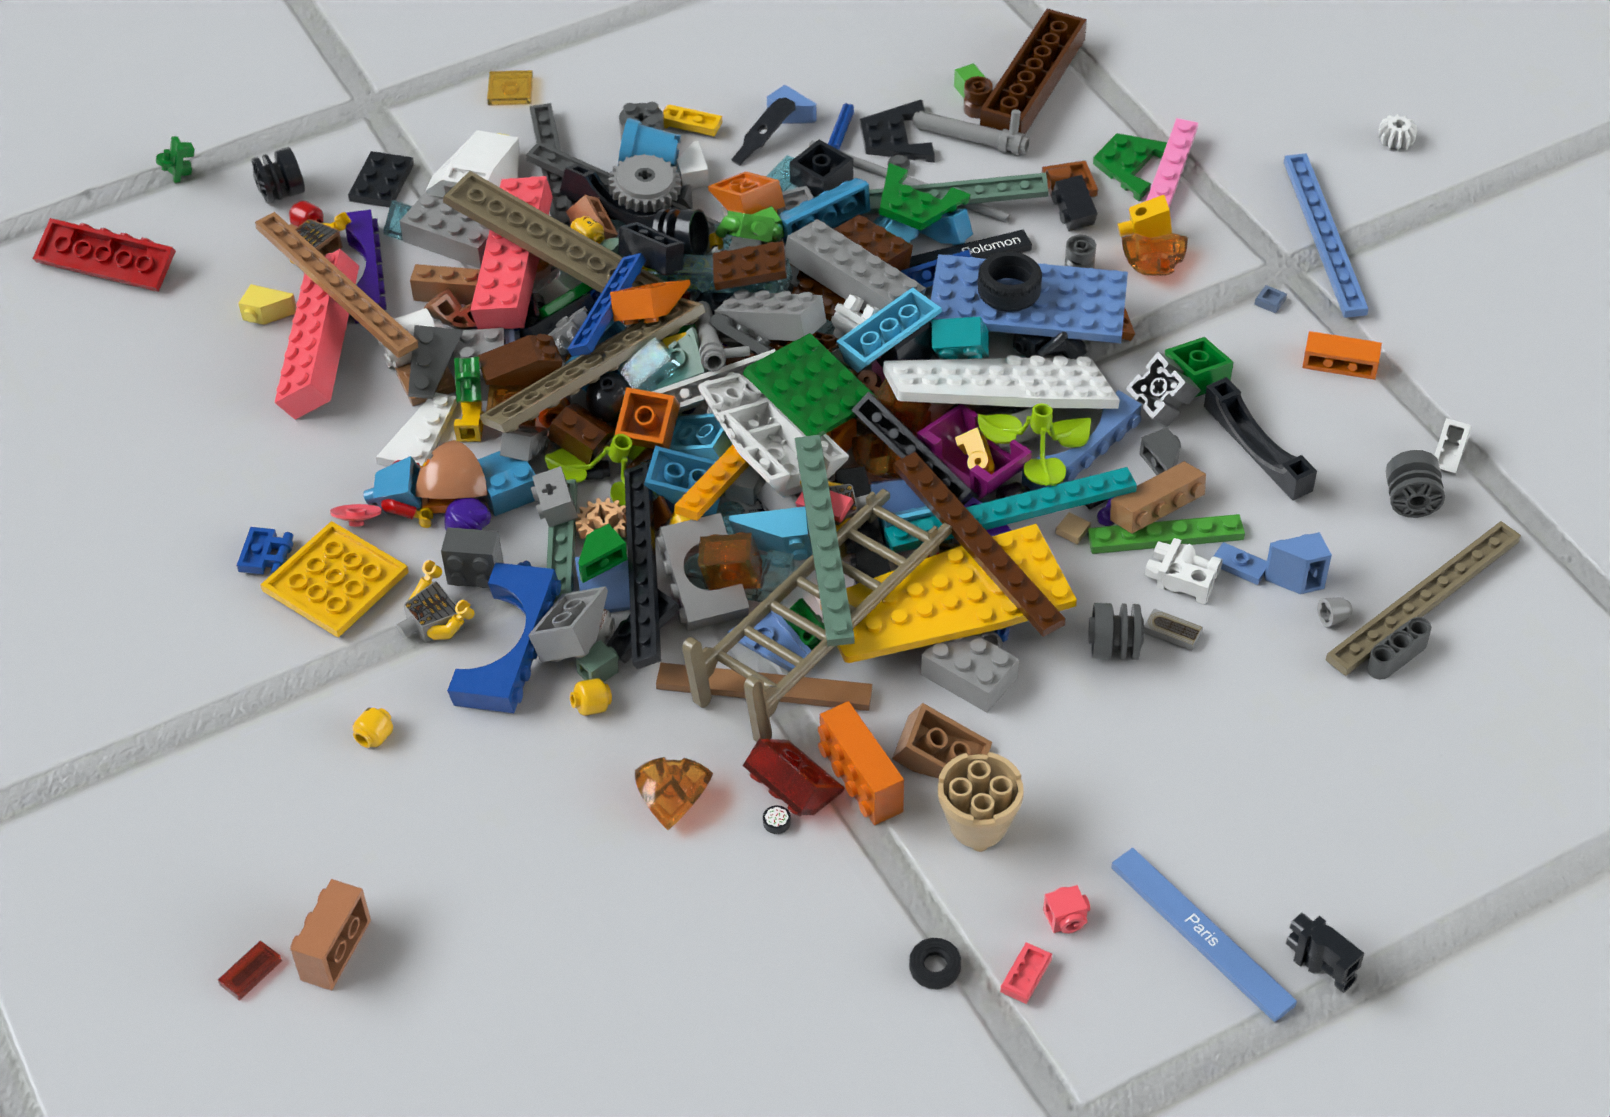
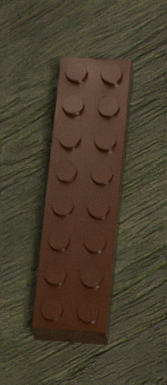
[980,8,1087,134]

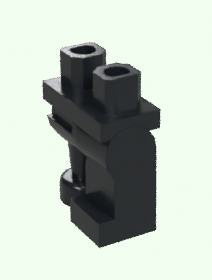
[1286,912,1365,993]

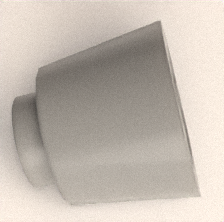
[1317,597,1352,627]

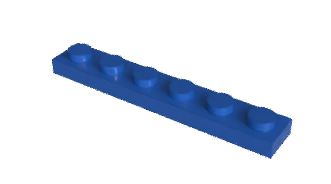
[567,253,646,357]

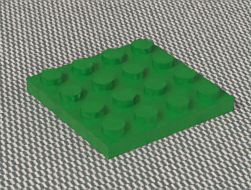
[743,333,877,437]

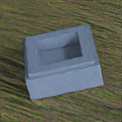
[1254,285,1287,314]

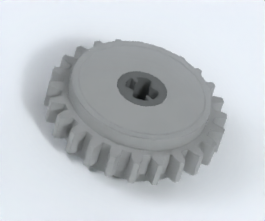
[608,154,681,213]

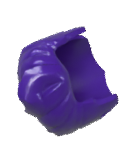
[444,498,491,530]

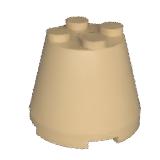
[938,752,1024,852]

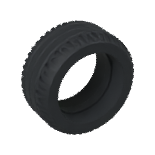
[978,252,1042,312]

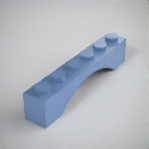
[1022,390,1142,491]

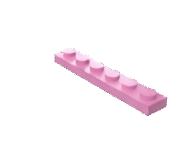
[1146,118,1198,207]

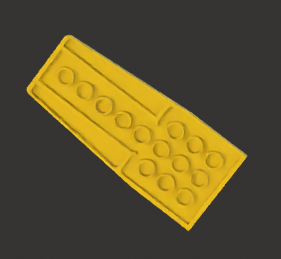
[820,524,1077,663]

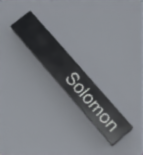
[909,229,1032,268]

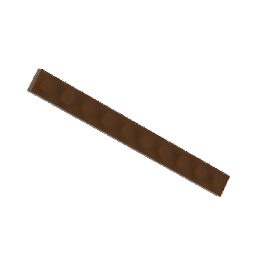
[894,452,1066,637]

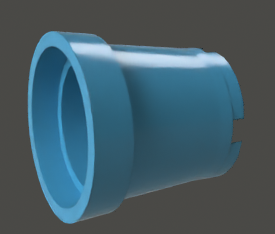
[618,118,681,167]

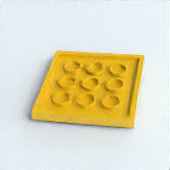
[260,521,409,638]

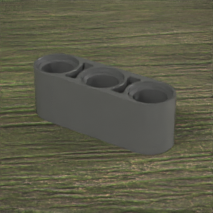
[1367,617,1432,680]

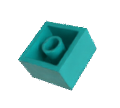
[932,317,989,360]

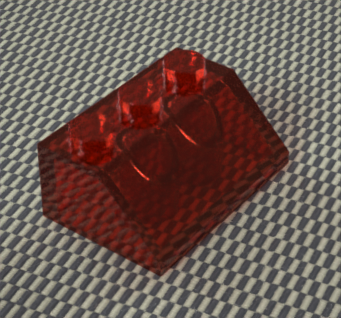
[743,739,845,816]

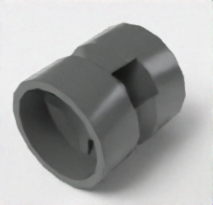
[1064,235,1097,268]

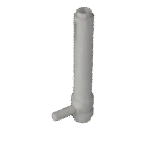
[912,110,1030,155]
[695,301,750,371]

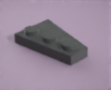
[408,325,463,399]

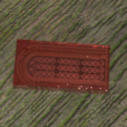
[218,940,282,1001]

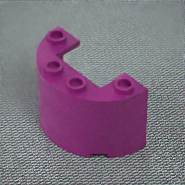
[917,404,1032,499]

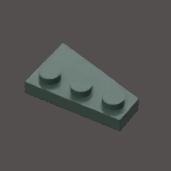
[632,327,707,392]

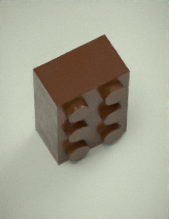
[834,215,913,272]

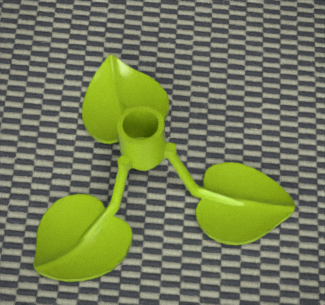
[978,403,1091,486]
[545,434,646,506]

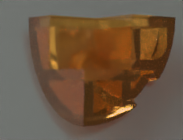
[1122,233,1188,276]
[852,433,901,479]
[635,757,713,830]

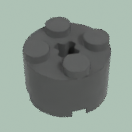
[619,102,664,140]

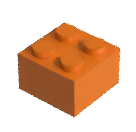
[615,387,680,449]

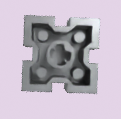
[1126,352,1201,426]

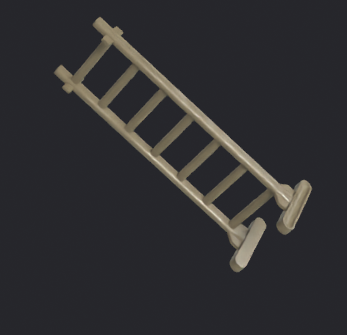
[682,489,952,746]

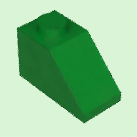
[578,524,628,583]

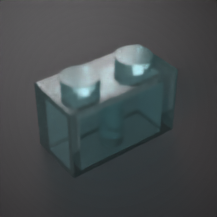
[618,337,680,392]

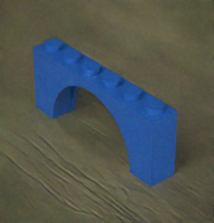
[447,563,561,713]

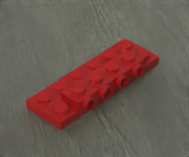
[33,218,176,292]

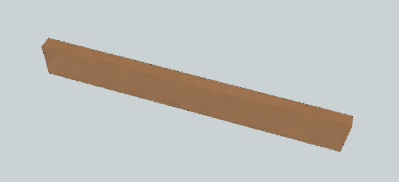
[656,662,873,711]

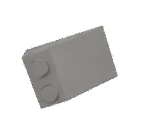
[528,586,608,662]

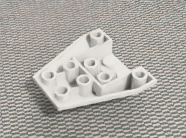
[425,130,520,198]

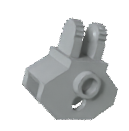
[548,306,588,356]

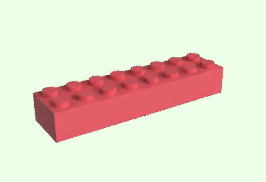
[470,176,553,329]
[275,249,359,420]

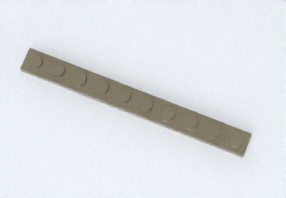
[1326,521,1521,676]

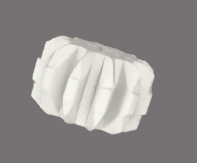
[1378,114,1417,150]

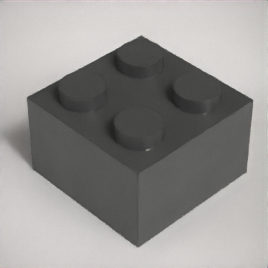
[441,527,504,588]

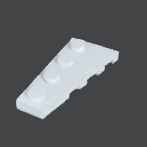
[376,393,458,466]

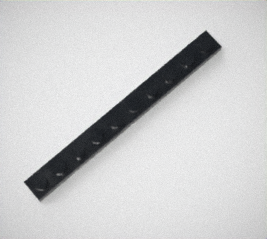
[624,462,661,669]

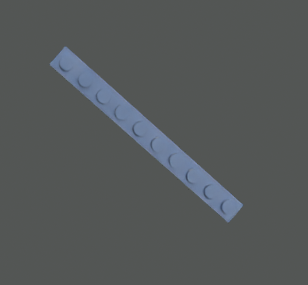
[1284,153,1369,318]

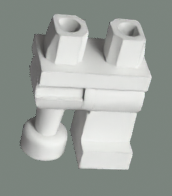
[831,294,880,367]
[1145,538,1223,605]

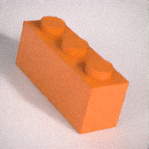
[1302,331,1382,380]

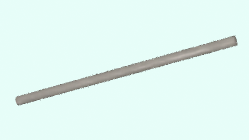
[809,141,1010,223]

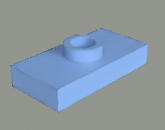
[1214,542,1267,585]

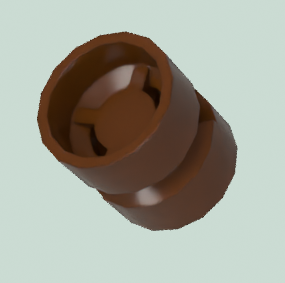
[963,76,993,119]

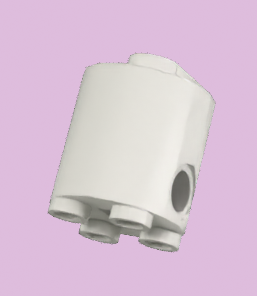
[377,308,444,368]

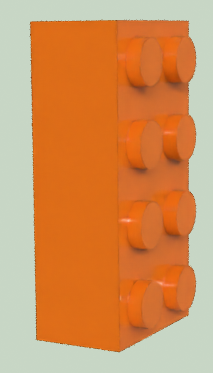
[818,701,904,826]

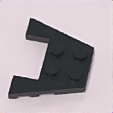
[860,100,935,162]

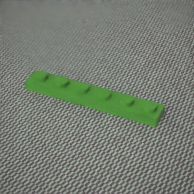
[1087,514,1245,554]

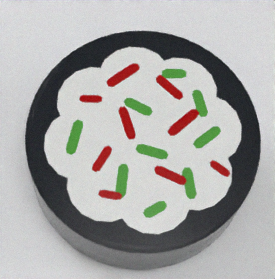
[763,805,791,834]

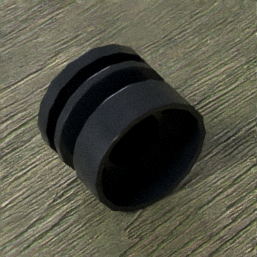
[251,147,305,204]
[652,209,709,259]

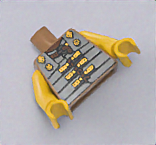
[289,212,352,264]

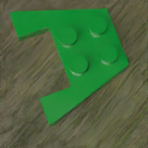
[1093,133,1168,201]
[879,163,971,231]

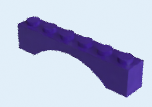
[345,209,387,324]

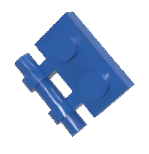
[236,527,294,574]

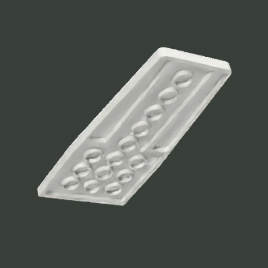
[883,355,1120,409]

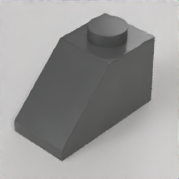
[1140,427,1181,475]

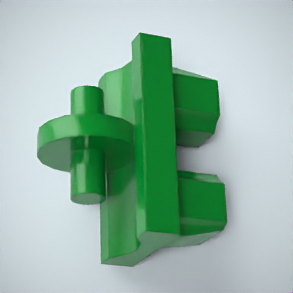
[156,136,195,183]
[454,357,482,403]
[783,598,825,651]

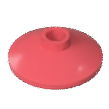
[330,504,382,527]

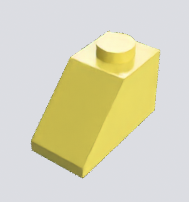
[238,284,297,325]

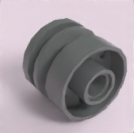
[1385,450,1445,518]
[1088,603,1144,660]

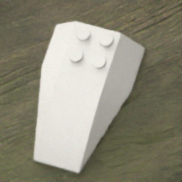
[698,373,849,498]

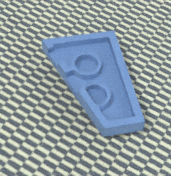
[727,611,811,672]

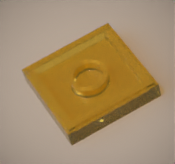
[487,70,533,105]

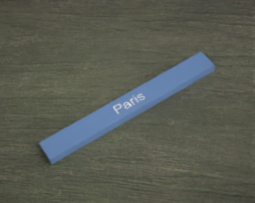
[1111,847,1297,1023]

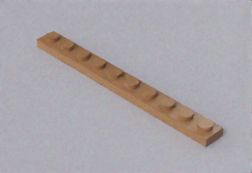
[255,212,418,358]

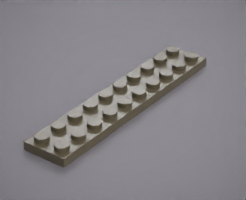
[443,171,665,293]
[480,298,706,433]

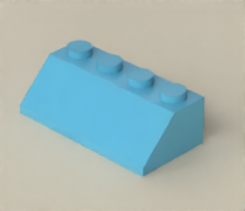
[837,287,943,372]

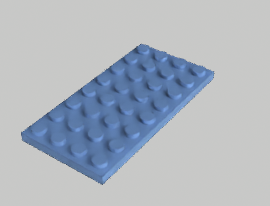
[930,254,1128,343]

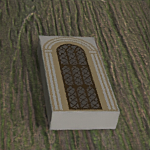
[1144,609,1203,651]

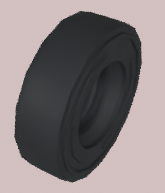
[909,938,961,989]

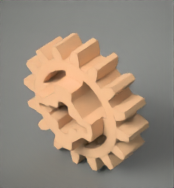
[575,498,627,539]

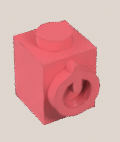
[1043,885,1090,934]

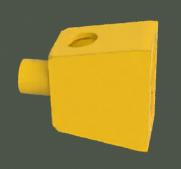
[1117,195,1173,246]

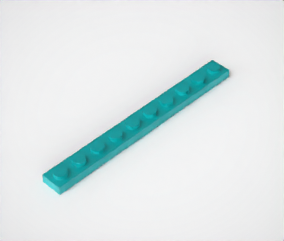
[884,467,1137,553]

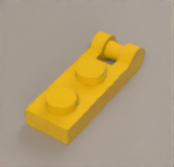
[663,105,723,137]

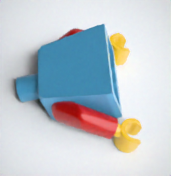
[363,456,433,528]

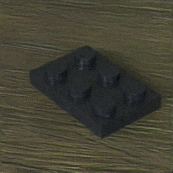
[348,151,414,208]

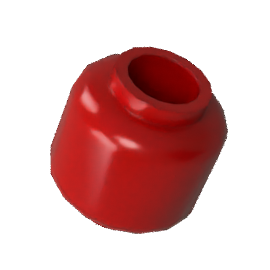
[289,201,323,227]

